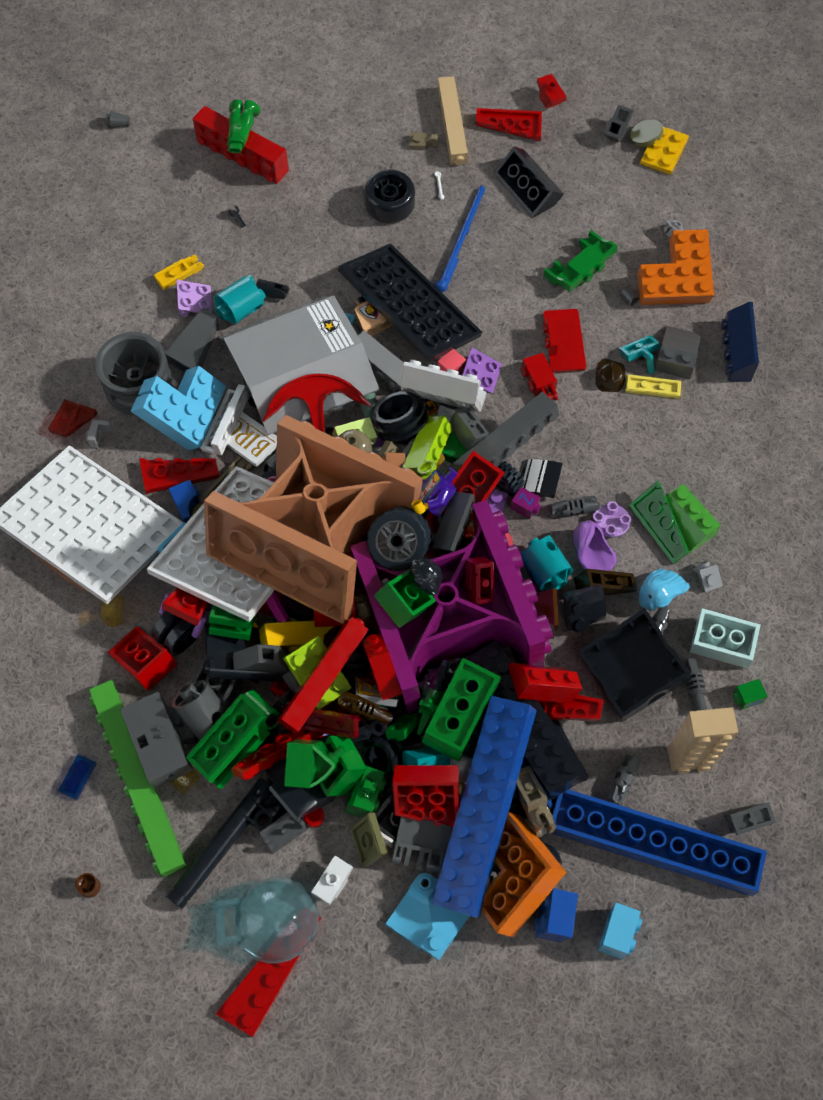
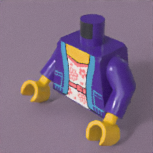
[411,467,458,517]

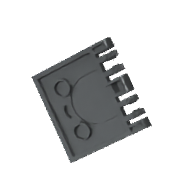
[391,794,462,873]

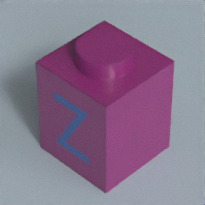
[510,487,541,519]

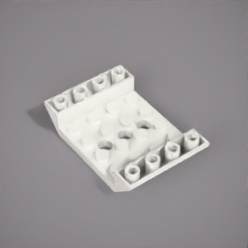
[401,360,487,412]

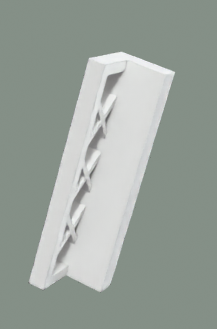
[201,384,249,455]

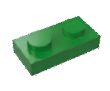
[385,713,421,741]

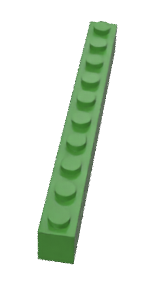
[88,680,187,878]

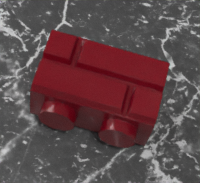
[466,557,494,604]

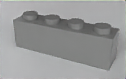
[358,330,405,392]

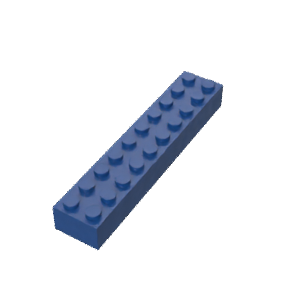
[432,696,537,918]
[551,790,767,897]

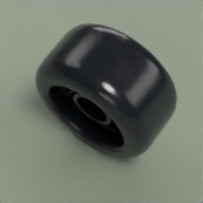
[364,169,415,223]

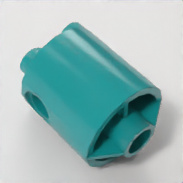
[214,275,266,325]
[520,535,573,591]

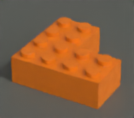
[637,229,714,305]
[481,812,566,937]

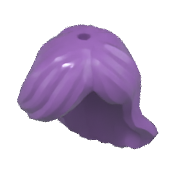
[573,520,617,571]

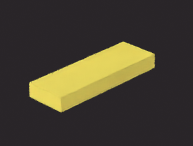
[625,374,681,399]

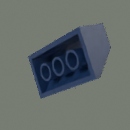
[721,302,759,382]

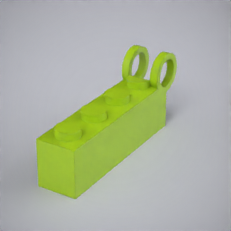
[402,415,452,480]

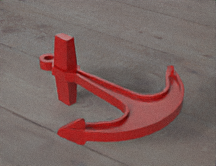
[262,374,372,433]

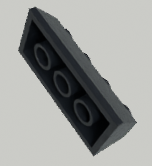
[493,146,564,218]

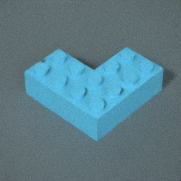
[131,366,226,450]

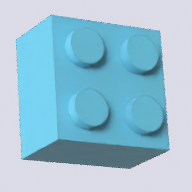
[598,902,642,960]

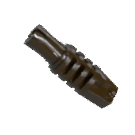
[338,692,393,726]

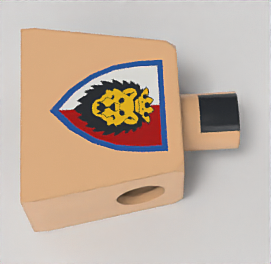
[354,296,393,336]

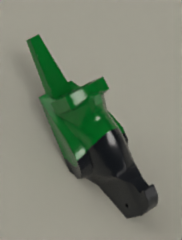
[417,659,451,735]

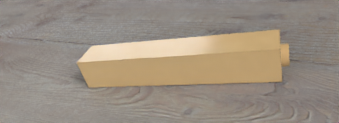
[438,76,468,165]

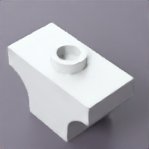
[311,856,353,905]

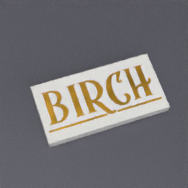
[208,412,277,468]

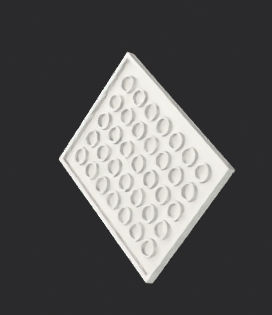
[147,466,274,622]

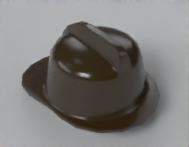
[595,358,625,392]

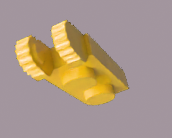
[153,254,204,291]

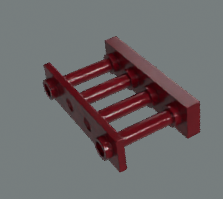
[282,696,379,739]

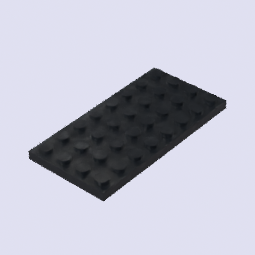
[338,243,482,362]

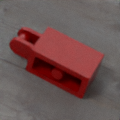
[520,353,558,401]

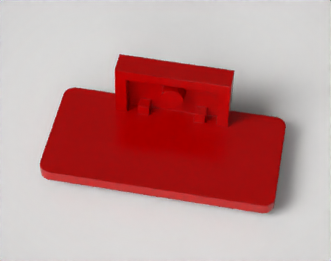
[543,309,586,373]

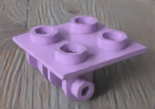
[176,280,212,317]

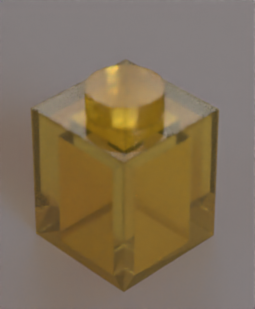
[101,596,125,627]

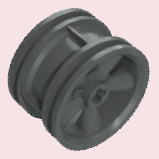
[95,332,173,415]

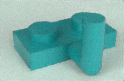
[619,335,660,374]

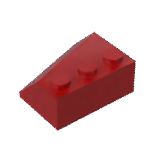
[393,765,460,829]

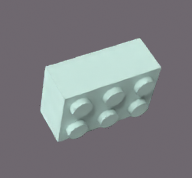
[689,608,760,669]

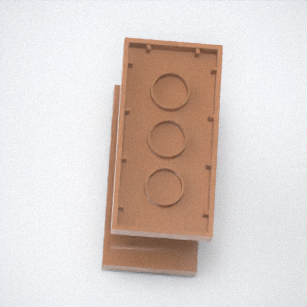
[204,415,423,624]

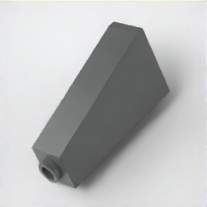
[165,308,219,372]

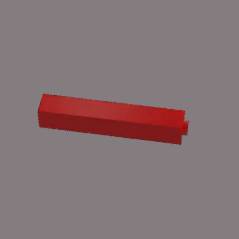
[277,617,369,733]

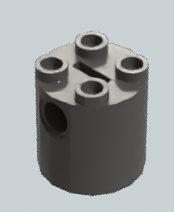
[172,680,227,739]

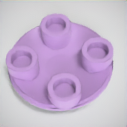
[592,502,631,537]

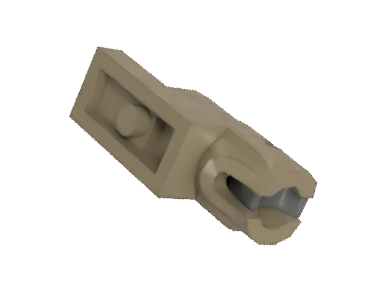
[516,766,556,837]

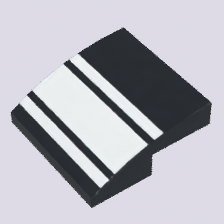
[521,459,563,499]

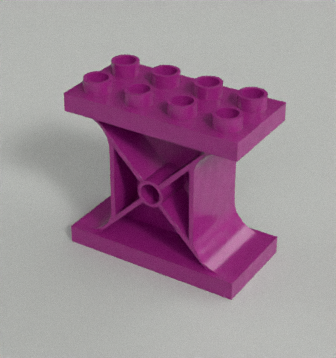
[350,500,553,713]

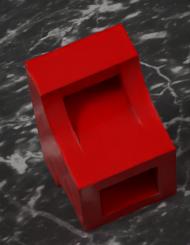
[537,73,567,109]

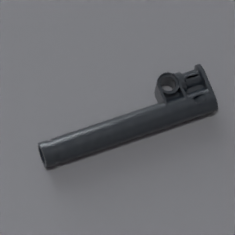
[166,778,284,909]

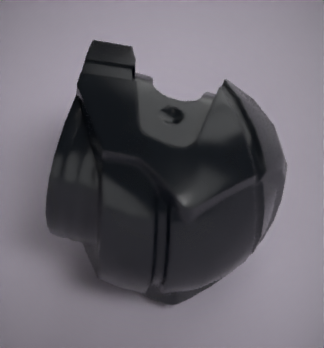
[364,733,406,776]

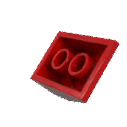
[107,626,178,691]

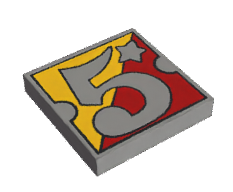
[354,676,398,707]

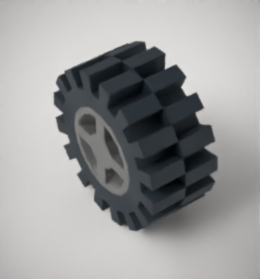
[496,461,525,496]

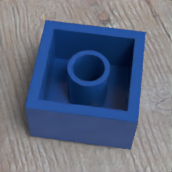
[533,888,578,942]

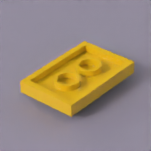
[640,127,689,175]

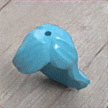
[639,568,690,611]

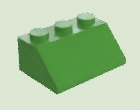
[666,484,721,555]

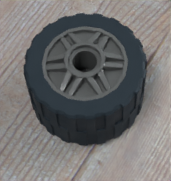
[367,507,431,571]

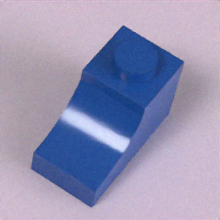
[169,480,200,523]

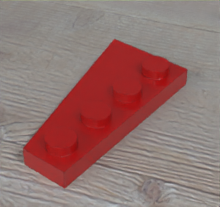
[476,108,542,142]
[139,458,220,494]

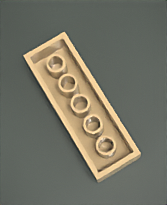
[667,707,738,774]

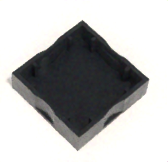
[578,608,691,721]

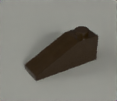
[574,569,637,596]

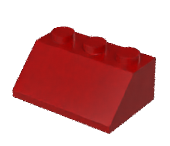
[508,663,583,703]

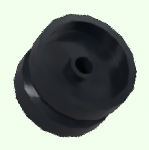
[151,612,197,656]

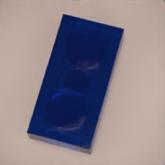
[58,754,97,801]

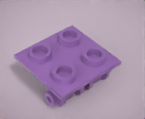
[462,348,502,394]

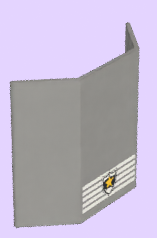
[217,295,379,435]

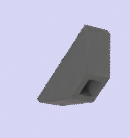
[233,644,291,673]

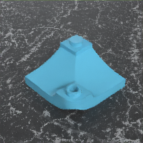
[386,873,470,962]

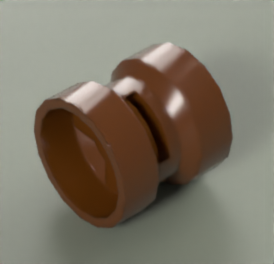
[75,873,101,898]

